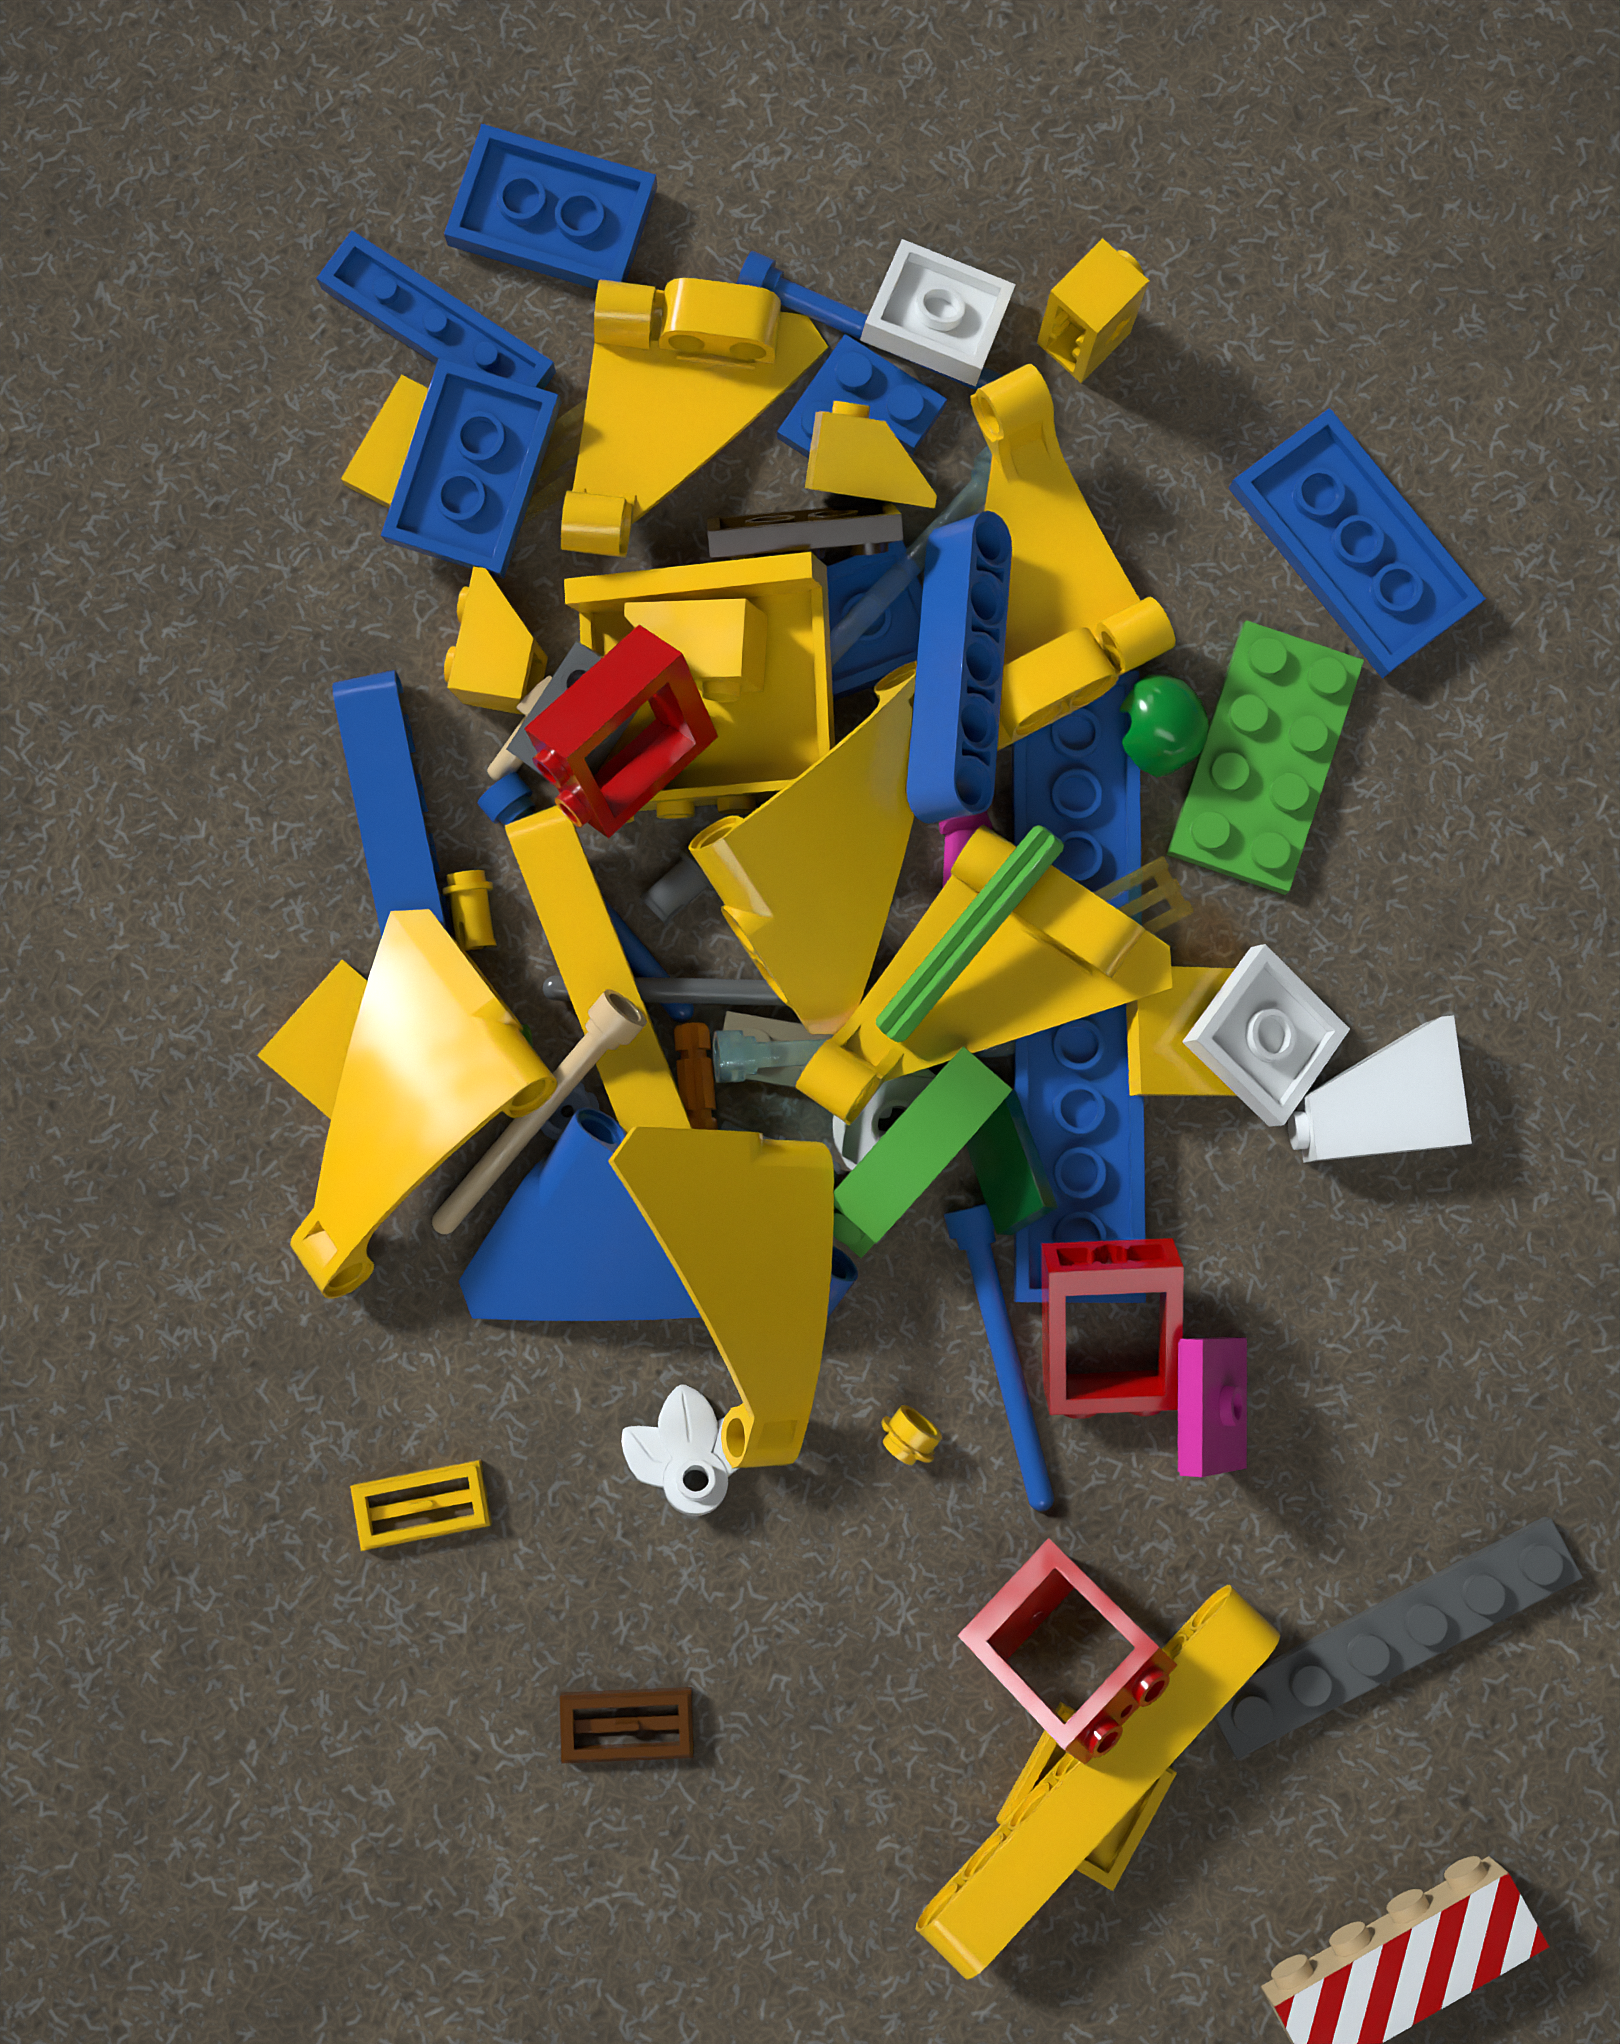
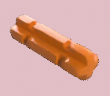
[674,1022,718,1130]

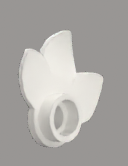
[622,1385,740,1516]

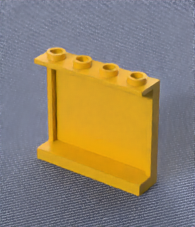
[564,552,835,823]

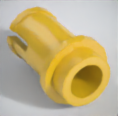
[442,870,497,951]

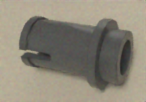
[639,850,715,926]

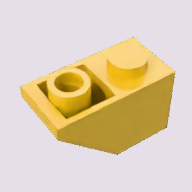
[444,566,548,715]

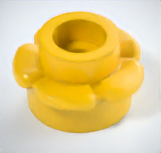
[881,1405,942,1465]

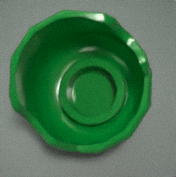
[1119,674,1209,778]

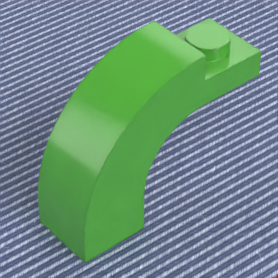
[833,1046,1012,1258]

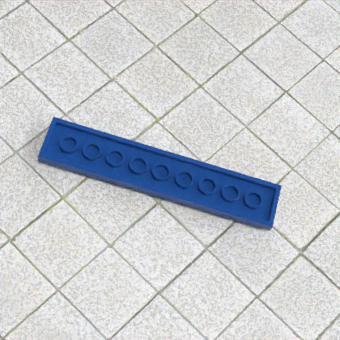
[1011,671,1146,1303]

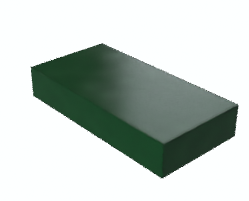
[965,1091,1058,1235]

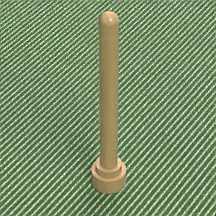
[432,989,646,1234]

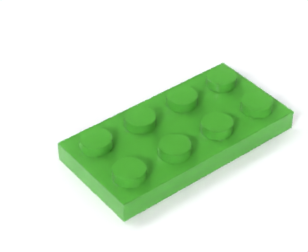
[1166,620,1364,895]

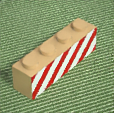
[1261,1856,1549,2044]

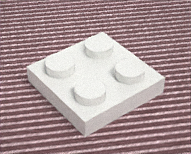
[860,239,1016,387]
[1183,944,1350,1127]

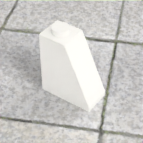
[1288,1015,1472,1163]

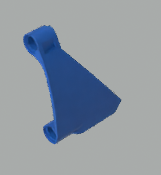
[459,1107,858,1321]

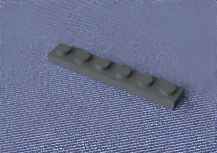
[1214,1516,1583,1760]

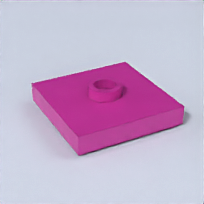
[1178,1337,1247,1477]

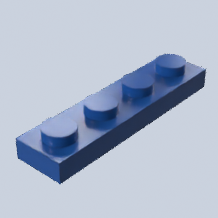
[316,230,556,390]

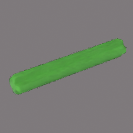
[875,825,1064,1043]

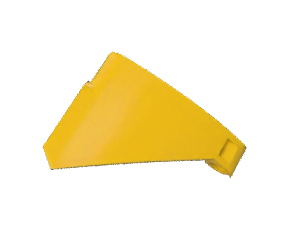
[561,278,828,558]
[970,364,1176,751]
[688,661,917,1035]
[795,824,1173,1126]
[290,909,558,1299]
[608,1126,834,1468]

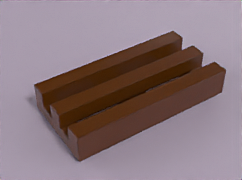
[560,1687,694,1764]

